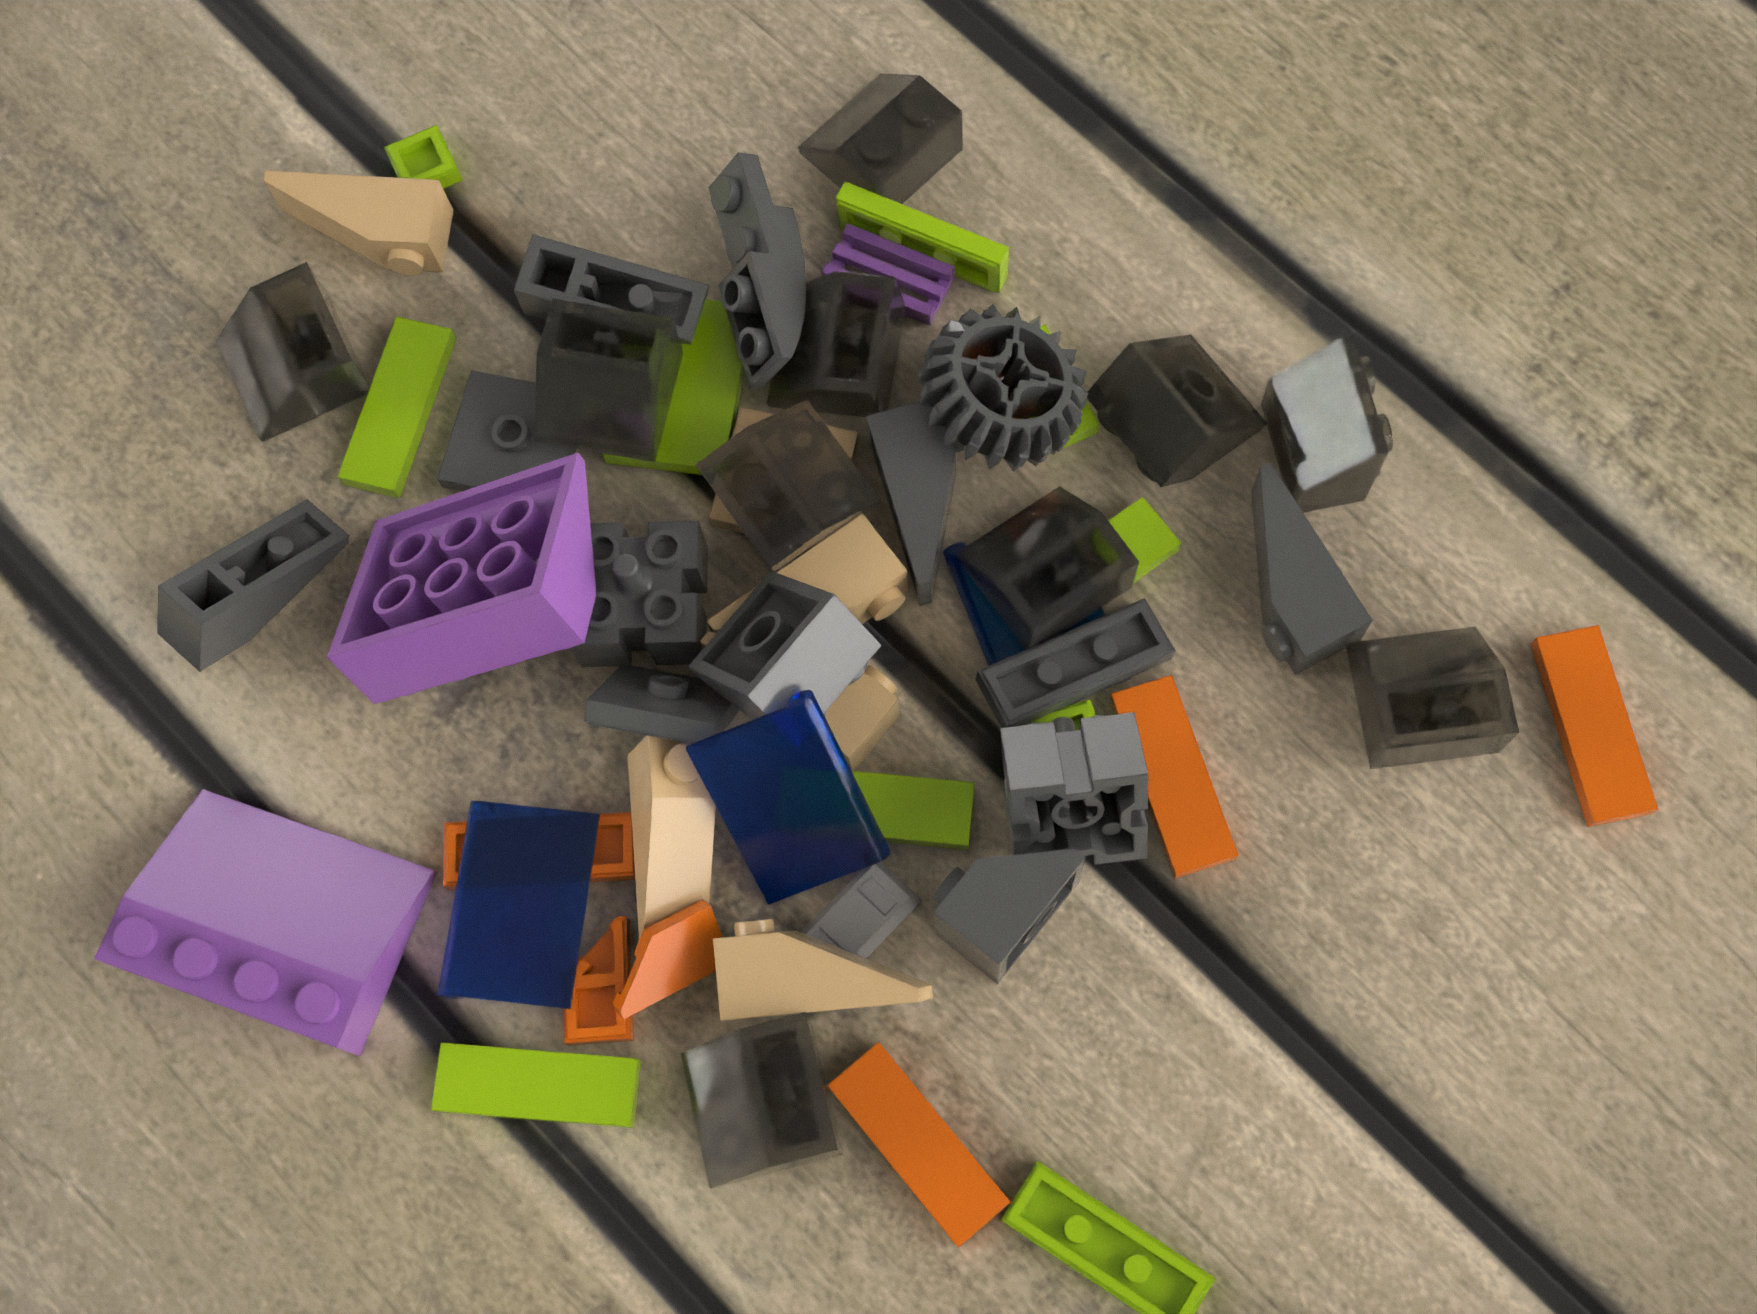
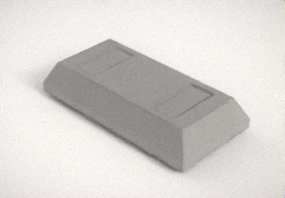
[801,856,922,959]

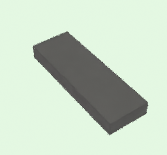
[975,598,1176,728]

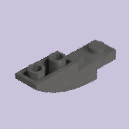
[708,152,806,390]

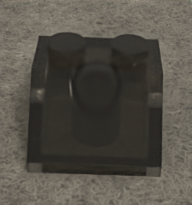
[798,73,963,204]
[1087,334,1267,487]

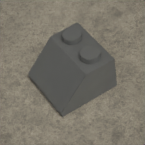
[688,571,881,746]
[932,848,1086,984]

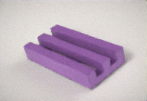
[822,223,955,325]

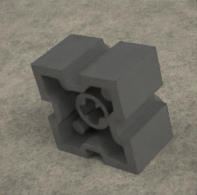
[570,520,708,667]
[1000,712,1148,865]

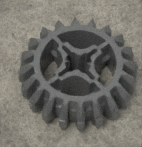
[918,304,1089,471]

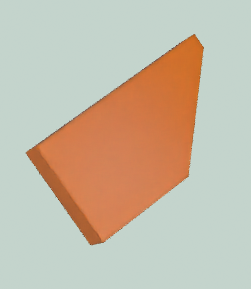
[613,899,723,1019]
[563,916,634,1046]

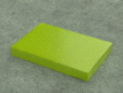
[603,299,744,477]

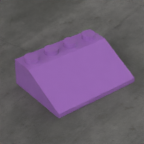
[327,453,596,704]
[94,789,437,1056]

